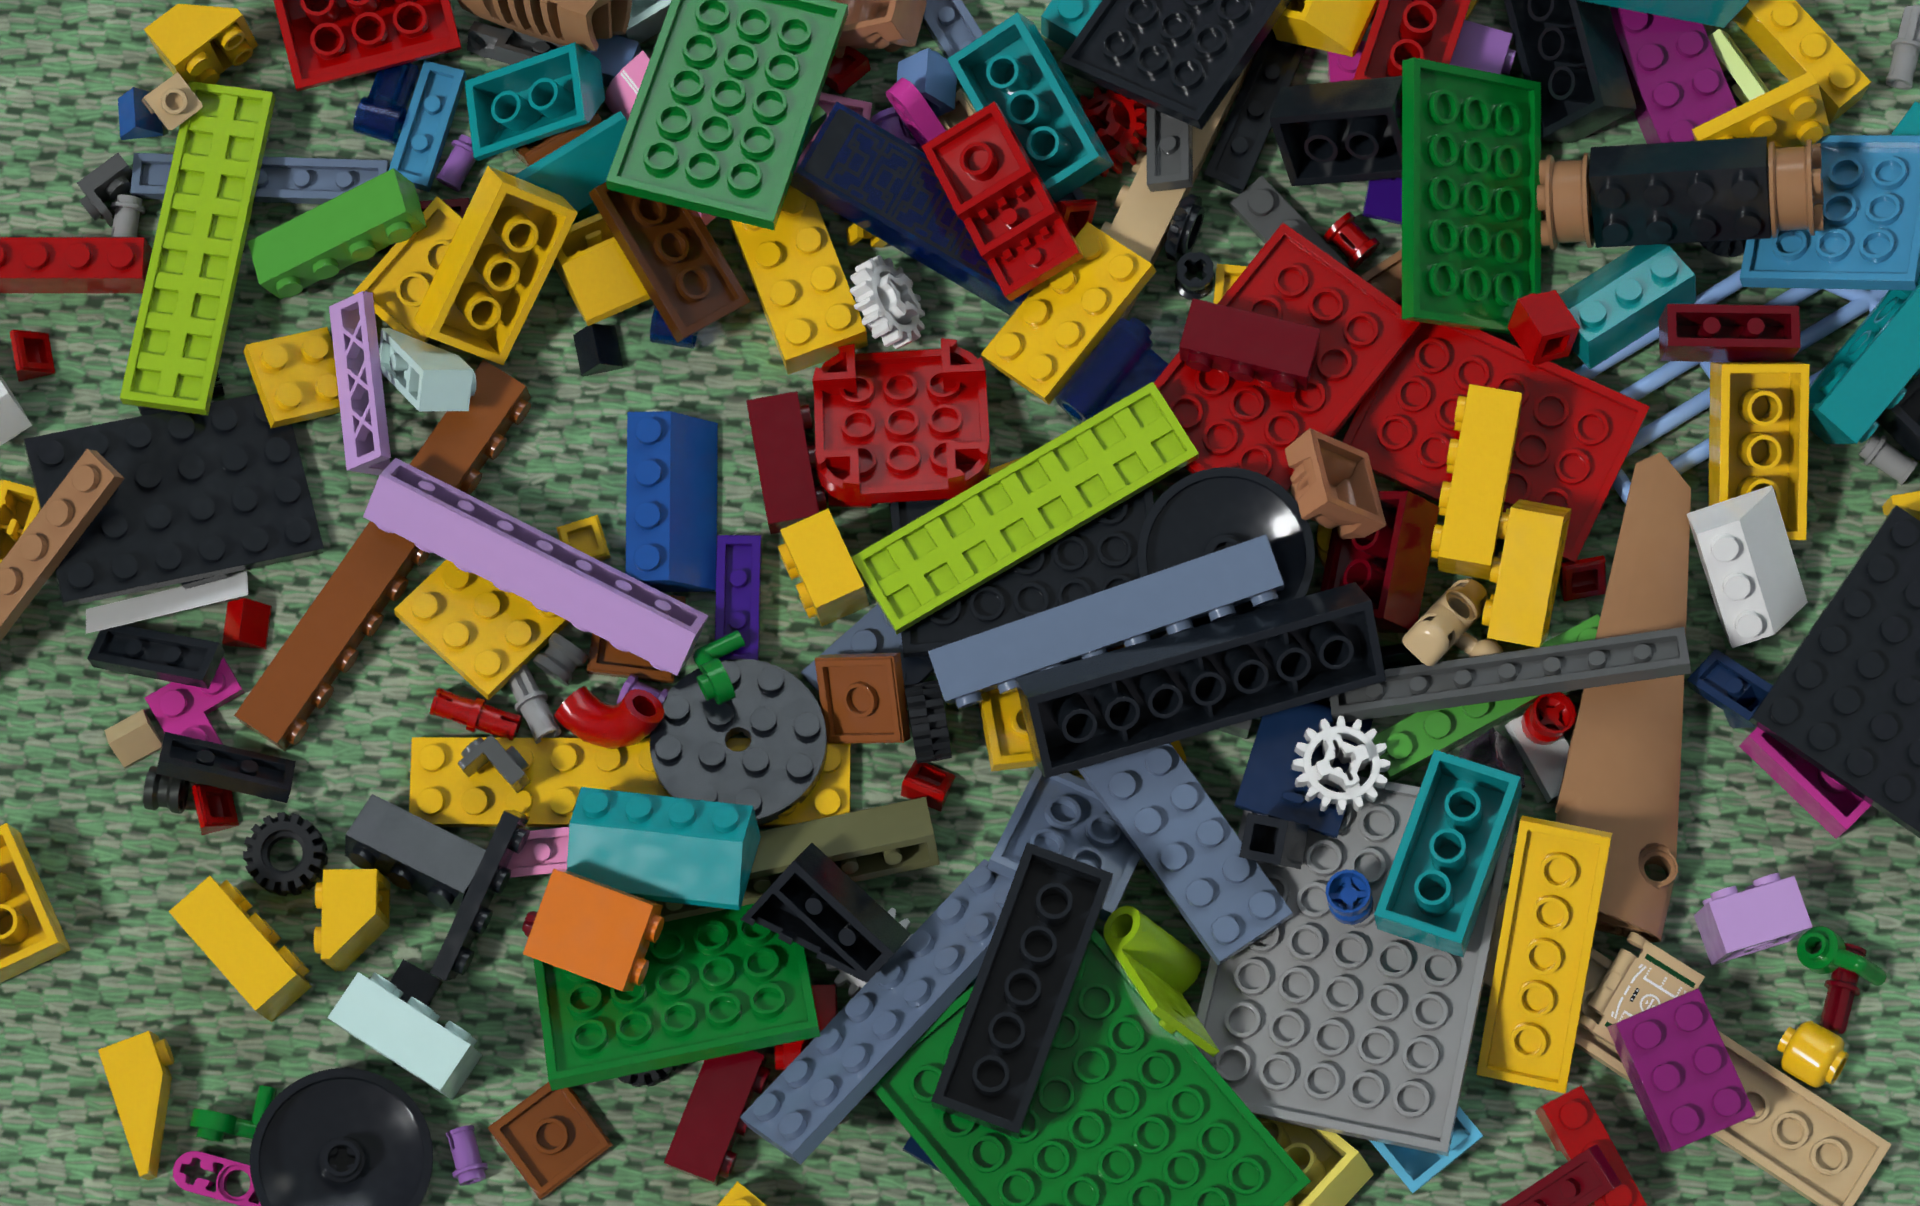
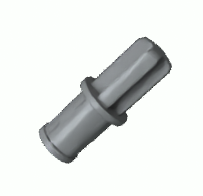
[1885,5,1920,90]
[507,664,562,744]

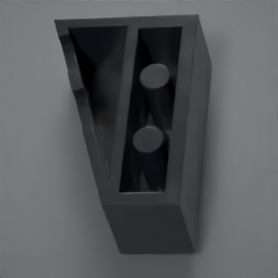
[740,843,911,983]

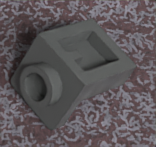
[77,153,132,227]

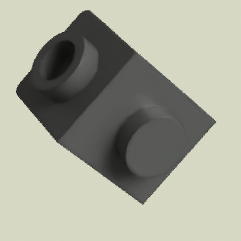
[458,734,530,793]

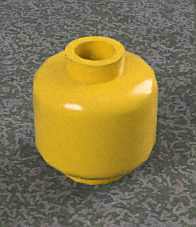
[1777,1021,1849,1088]

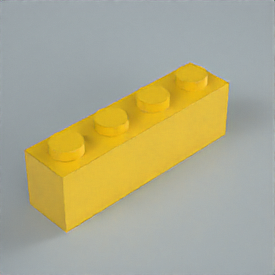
[1732,0,1871,125]

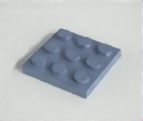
[987,766,1141,921]

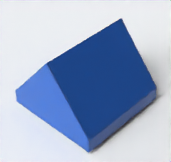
[118,87,164,140]

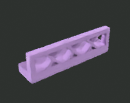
[329,291,391,475]

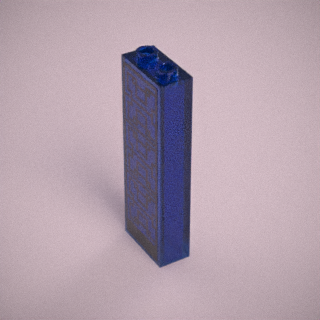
[790,102,1035,315]

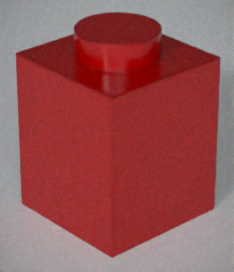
[1507,290,1580,365]

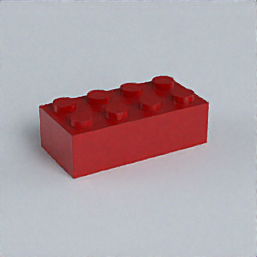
[1353,0,1471,80]

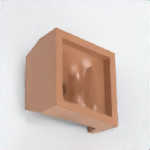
[830,0,927,59]
[1285,428,1387,540]

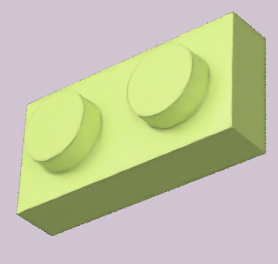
[1708,29,1769,104]

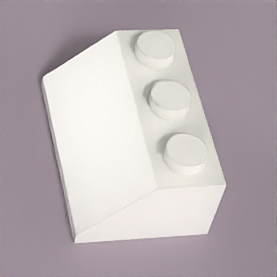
[1686,485,1808,648]

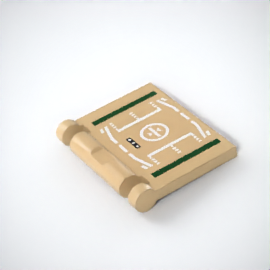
[1579,932,1705,1047]

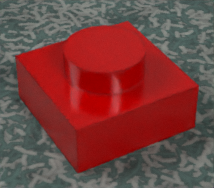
[825,46,871,95]

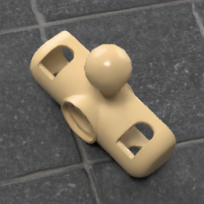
[1402,578,1504,666]

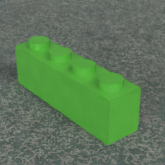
[248,168,427,299]

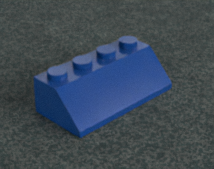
[625,411,718,592]

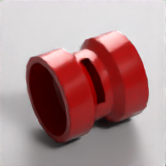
[1521,692,1576,745]

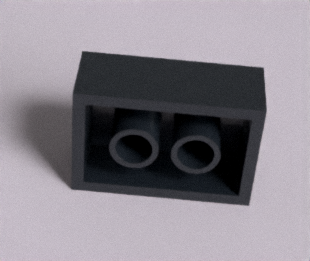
[1269,76,1402,186]

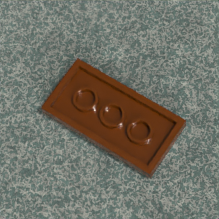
[589,182,750,343]

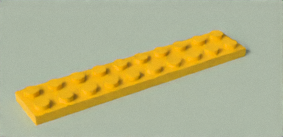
[409,737,851,827]

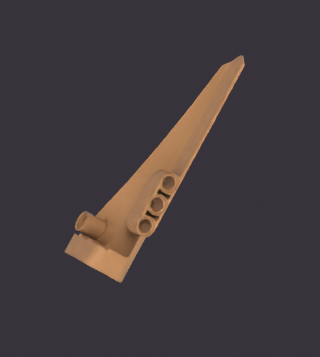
[1555,452,1691,943]

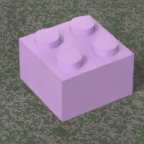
[1694,873,1813,966]

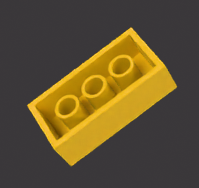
[414,166,578,365]
[729,178,868,375]
[1708,362,1810,540]
[1431,384,1522,580]

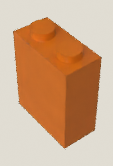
[523,868,664,992]

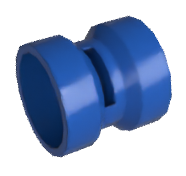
[1325,869,1373,925]

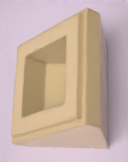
[104,709,162,769]

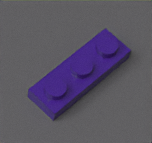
[715,535,762,661]

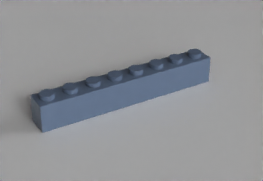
[928,534,1284,709]

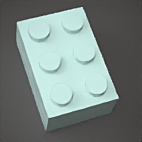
[328,972,482,1100]

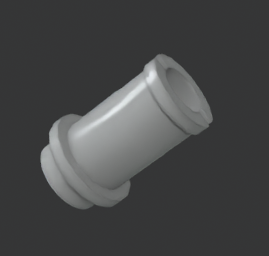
[111,194,146,237]
[1858,434,1918,485]

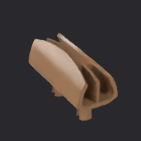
[458,0,632,51]

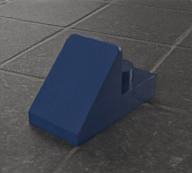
[1687,649,1772,729]

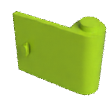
[1103,905,1220,1057]

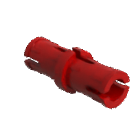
[430,688,522,741]

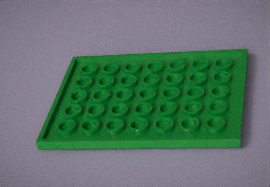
[872,930,1311,1206]

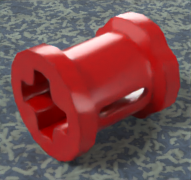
[1323,212,1380,269]

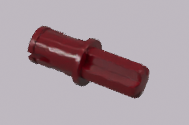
[1819,943,1867,1034]

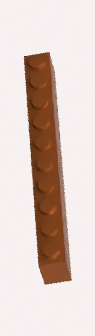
[234,359,531,751]

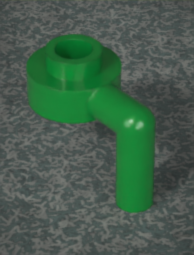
[693,630,745,705]
[1797,926,1887,986]
[189,1085,277,1142]

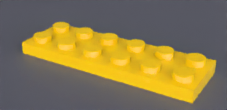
[1476,815,1613,1093]

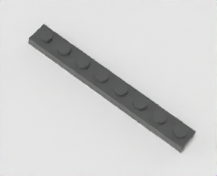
[1330,627,1691,724]

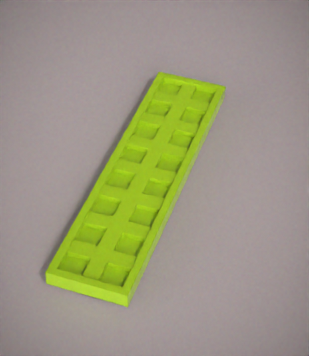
[120,81,276,416]
[851,382,1199,634]

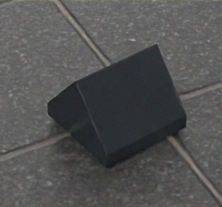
[573,324,624,377]

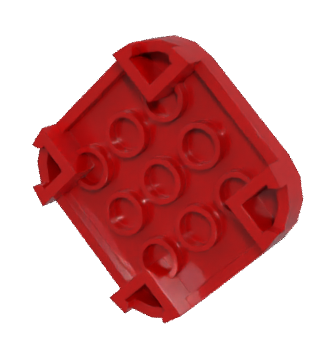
[813,338,991,504]

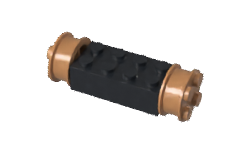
[1537,137,1824,250]

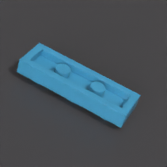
[388,60,467,192]

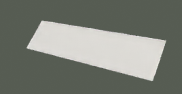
[86,571,248,634]

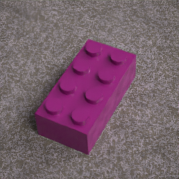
[1610,7,1737,144]

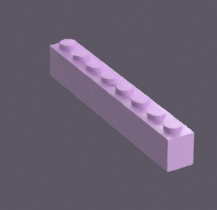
[363,458,708,676]

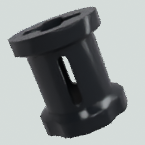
[1174,252,1214,300]

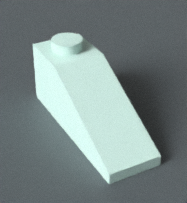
[379,328,477,412]

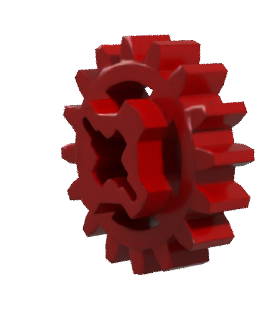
[1080,87,1147,177]

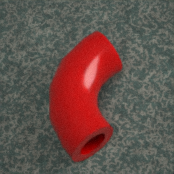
[554,686,664,749]

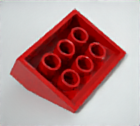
[273,0,462,92]

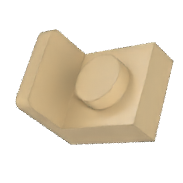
[141,72,203,131]

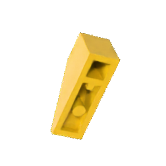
[98,1031,174,1181]

